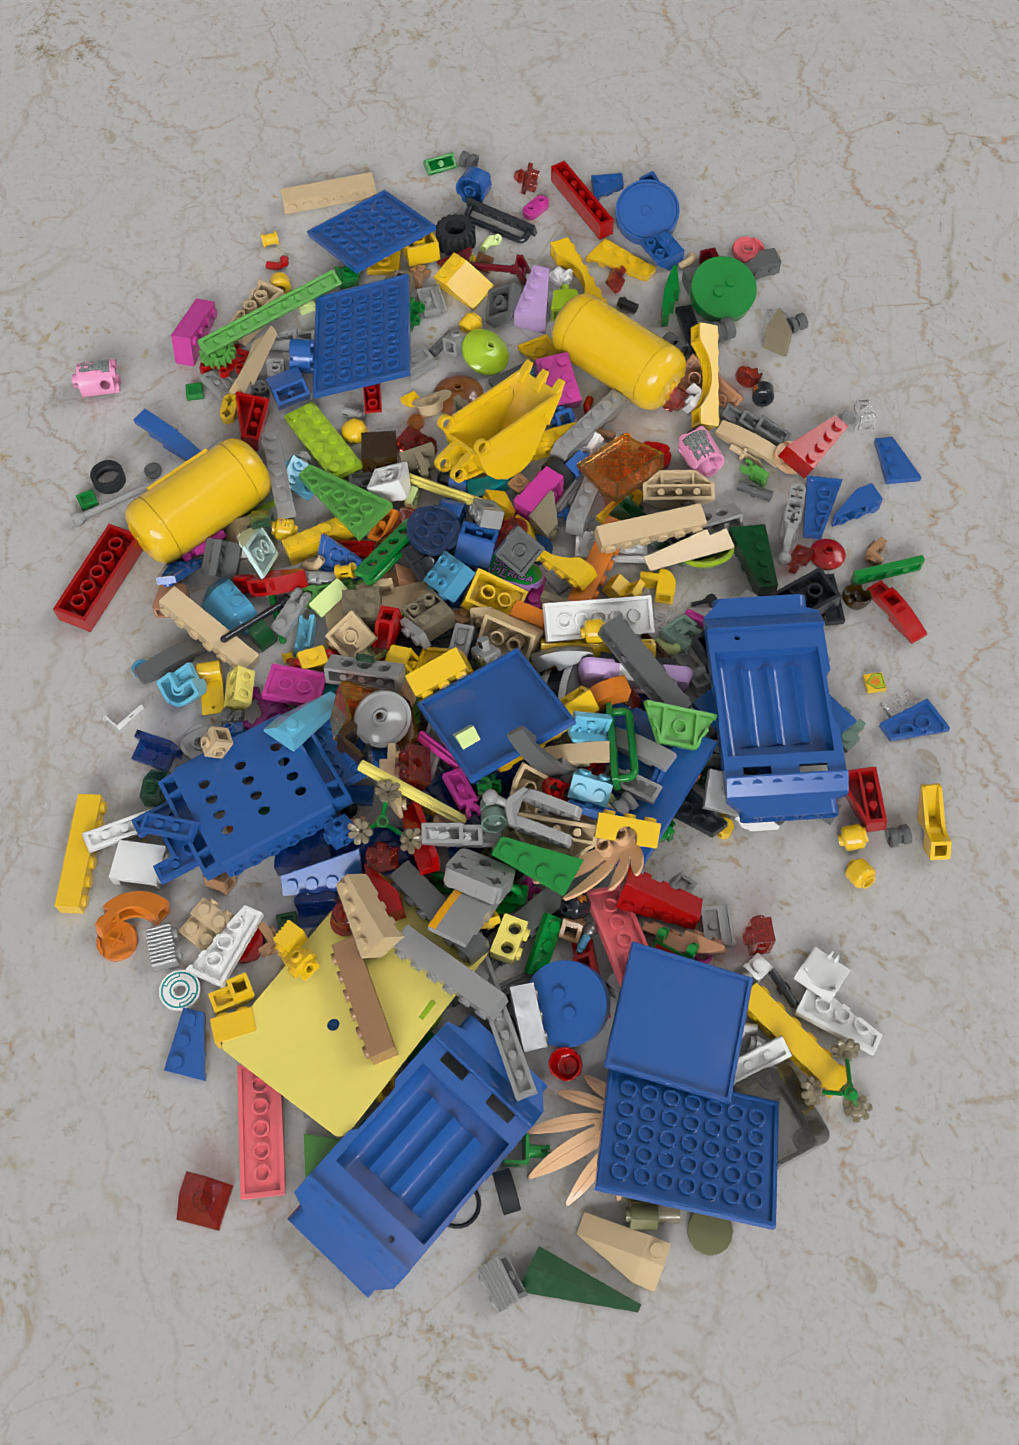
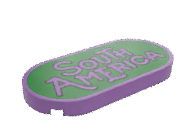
[474,555,544,591]

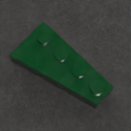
[728,524,778,596]

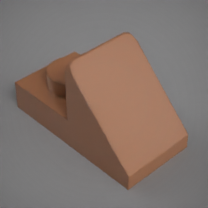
[379,564,416,587]

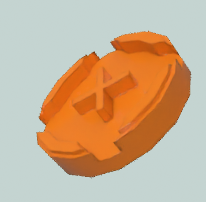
[96,921,139,962]

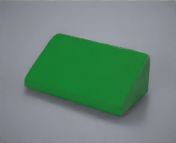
[423,152,458,176]

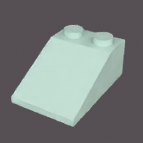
[238,523,279,579]

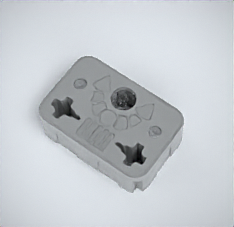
[443,848,515,905]

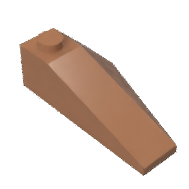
[678,353,744,408]

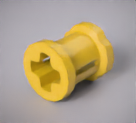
[260,231,279,248]
[334,562,357,581]

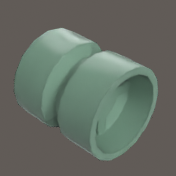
[480,795,508,833]

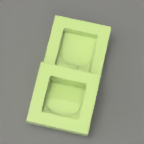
[309,578,348,618]

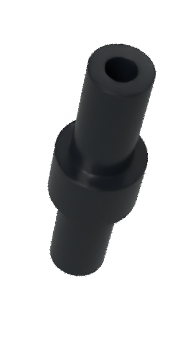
[768,968,799,1008]

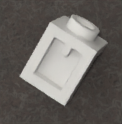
[549,266,573,288]
[682,383,702,414]
[740,953,773,985]

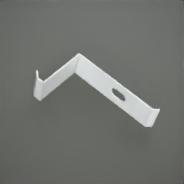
[103,705,144,730]

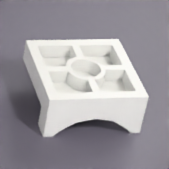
[794,947,851,1003]

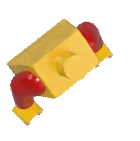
[281,639,338,672]

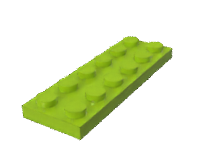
[283,401,362,479]

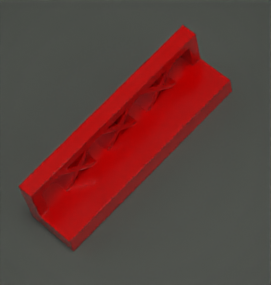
[401,800,440,876]

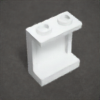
[109,840,171,890]

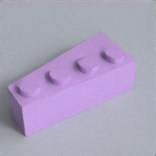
[514,265,549,333]

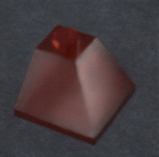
[176,1171,234,1231]

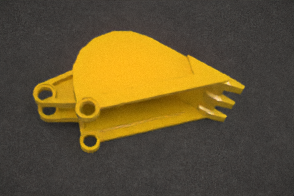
[434,359,565,483]

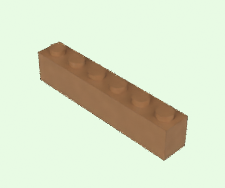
[330,936,398,1065]

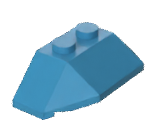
[202,577,258,636]

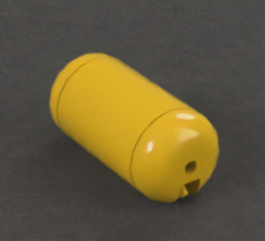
[551,293,686,410]
[125,438,272,564]

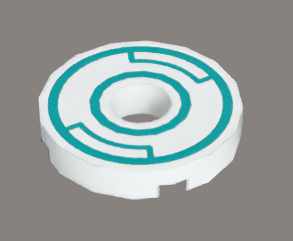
[159,970,202,1012]

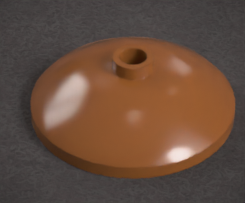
[434,375,484,416]

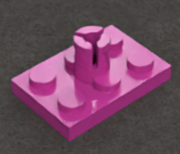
[261,663,326,706]

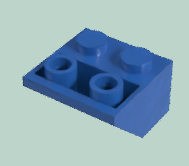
[640,230,685,271]
[266,367,310,411]
[454,521,499,571]

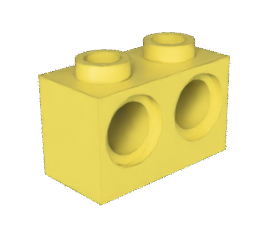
[224,665,255,711]
[490,913,531,966]

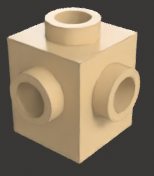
[200,726,234,759]

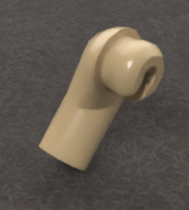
[678,252,698,271]
[302,555,326,571]

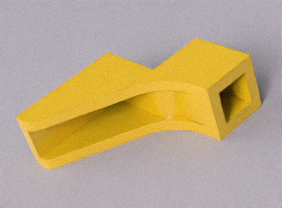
[917,783,952,860]

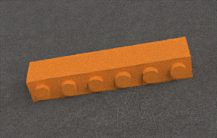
[567,515,621,601]

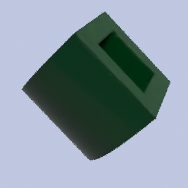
[247,619,277,652]

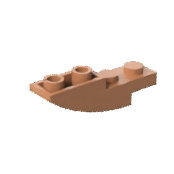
[642,921,727,957]

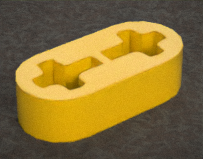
[220,394,237,424]

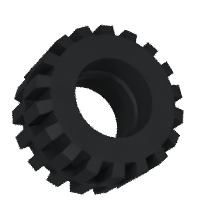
[435,214,476,256]

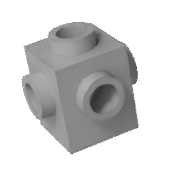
[442,330,468,357]

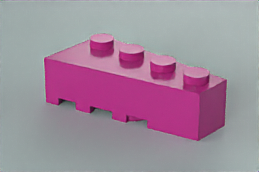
[171,298,218,367]

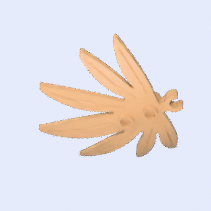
[532,803,644,901]
[527,1075,622,1206]

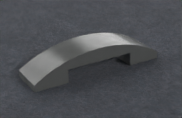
[507,726,575,777]

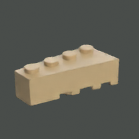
[229,279,285,345]

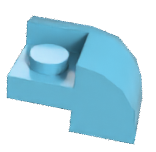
[156,662,207,707]

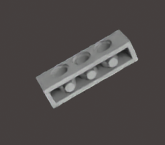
[670,503,743,544]
[324,654,406,693]

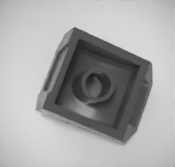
[485,282,521,328]

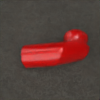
[266,255,289,271]
[583,396,594,414]

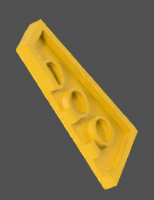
[586,238,656,282]

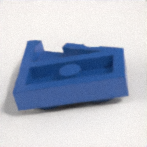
[591,173,624,201]

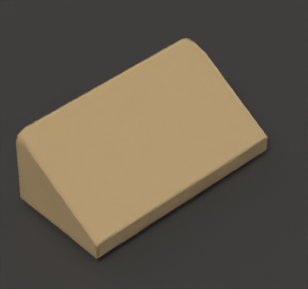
[470,607,493,629]

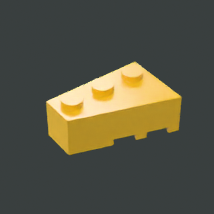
[405,647,474,699]

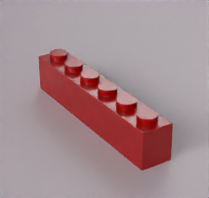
[551,160,614,240]

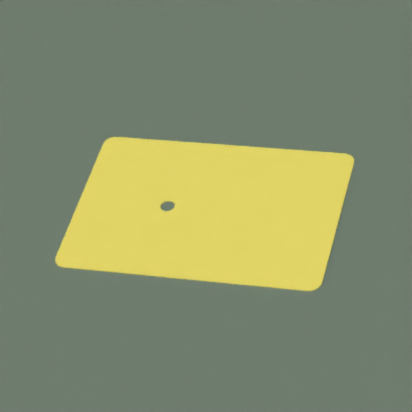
[222,870,489,1137]

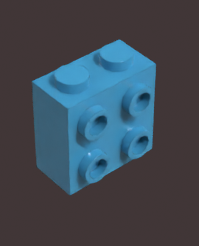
[423,551,476,603]

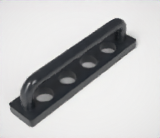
[464,197,537,244]

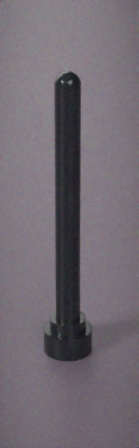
[220,593,290,643]

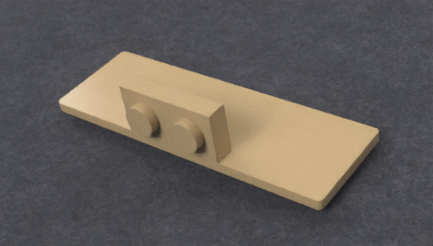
[325,578,429,632]

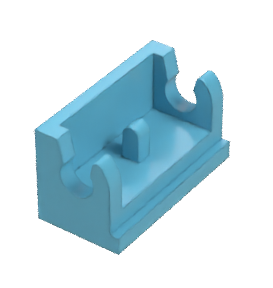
[293,614,317,656]

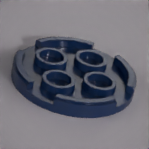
[406,505,461,556]

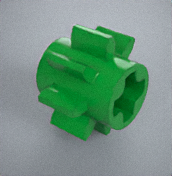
[477,774,502,795]

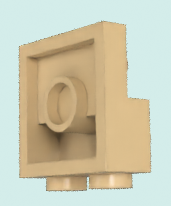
[325,610,378,658]
[178,897,234,951]

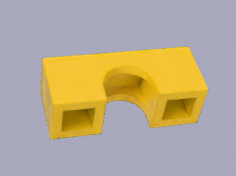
[594,809,661,849]

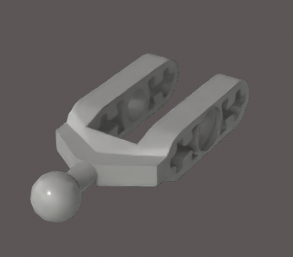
[777,483,806,565]
[482,787,583,849]

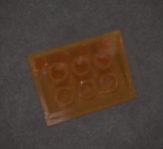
[577,434,664,503]

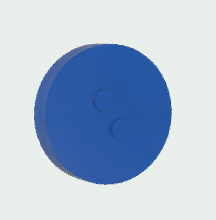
[615,179,680,245]
[529,960,610,1047]

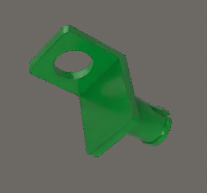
[501,1133,550,1168]

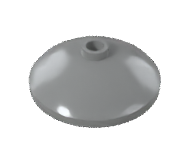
[353,690,411,748]

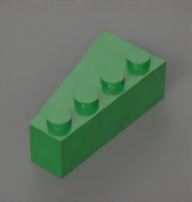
[489,836,584,896]

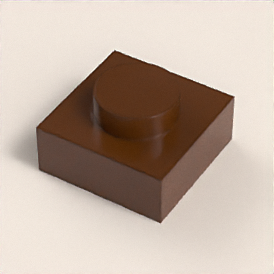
[475,252,495,274]

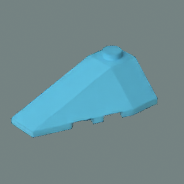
[264,691,345,752]

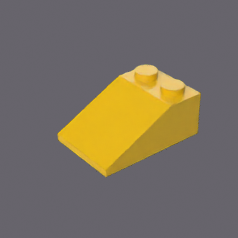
[402,232,440,267]
[433,253,494,311]
[460,568,528,615]

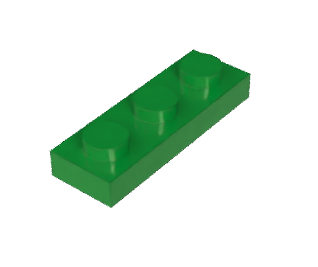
[524,913,563,976]

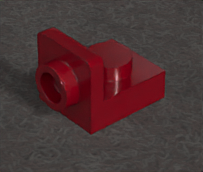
[698,247,719,264]

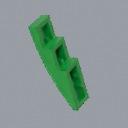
[661,265,680,327]

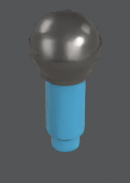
[576,923,597,953]

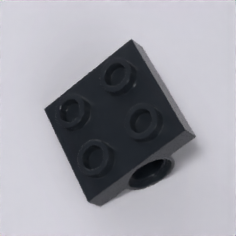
[400,545,441,583]

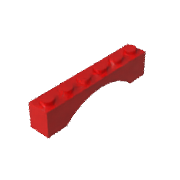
[345,605,403,715]

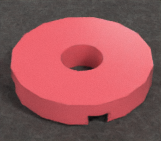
[732,236,764,264]

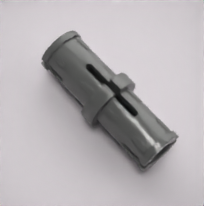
[736,479,774,502]

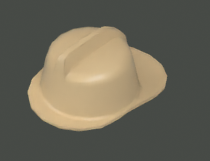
[412,390,452,419]

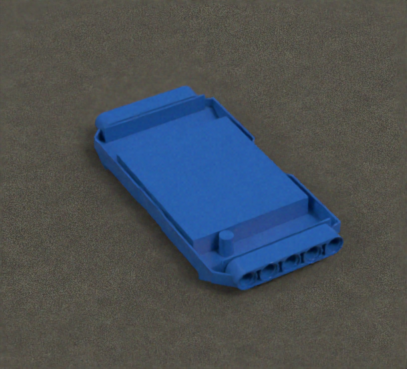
[703,594,849,823]
[287,1015,547,1298]

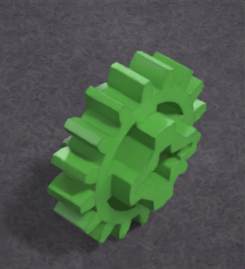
[199,343,236,369]

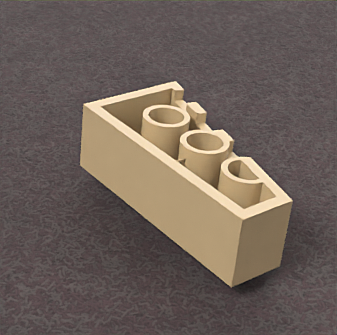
[336,874,404,959]

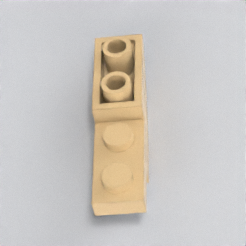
[379,743,408,818]

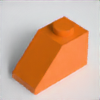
[367,509,405,543]

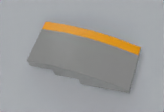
[428,889,499,948]

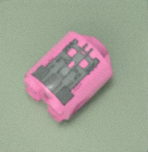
[72,359,121,397]
[678,426,725,478]

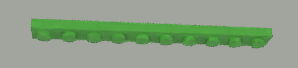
[197,270,342,357]

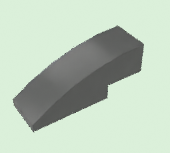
[531,645,594,672]

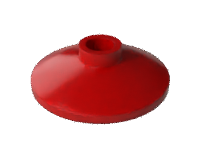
[809,539,846,570]

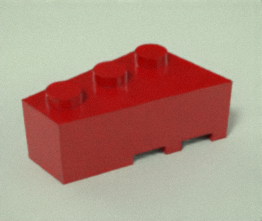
[236,392,270,452]
[845,766,887,833]

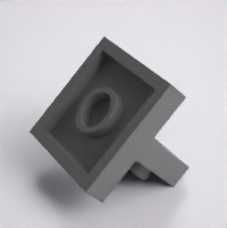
[493,525,545,577]
[201,538,243,579]

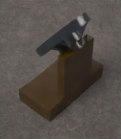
[337,720,373,765]

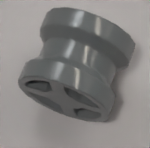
[251,380,270,398]

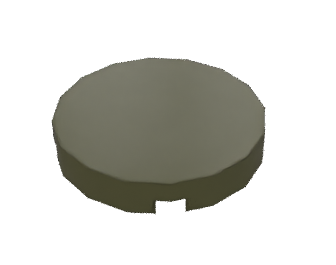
[687,1213,733,1256]

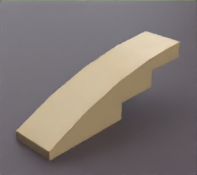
[714,420,777,468]
[529,741,610,770]

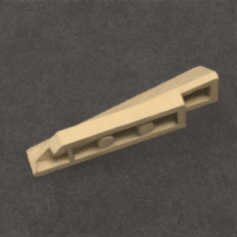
[229,325,277,394]
[644,529,734,571]

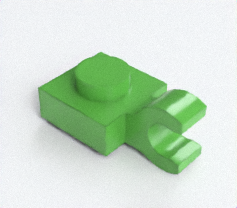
[739,459,769,487]

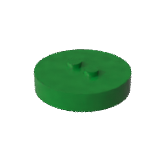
[689,256,757,322]

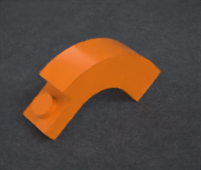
[589,675,631,713]
[95,891,170,939]

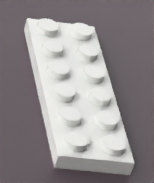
[542,595,655,642]

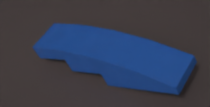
[133,408,201,461]

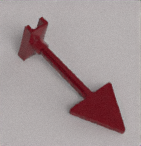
[436,247,531,286]

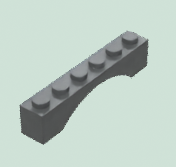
[682,248,782,296]

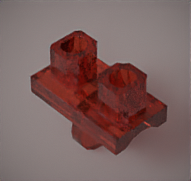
[513,162,540,195]

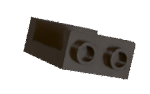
[361,430,398,473]

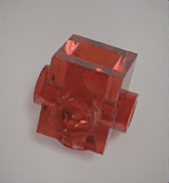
[663,386,689,412]
[365,842,399,873]

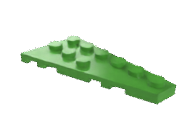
[298,464,393,541]

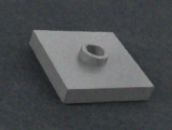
[702,769,739,817]

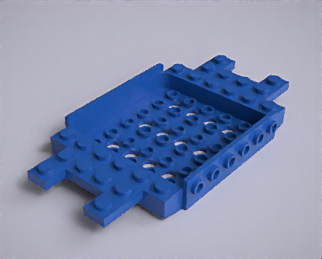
[131,709,380,885]

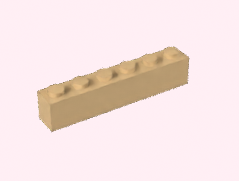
[280,172,376,214]
[594,503,707,554]
[159,586,260,670]

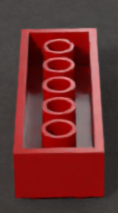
[53,524,143,632]

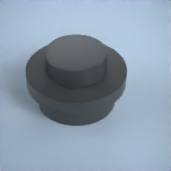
[144,462,162,479]

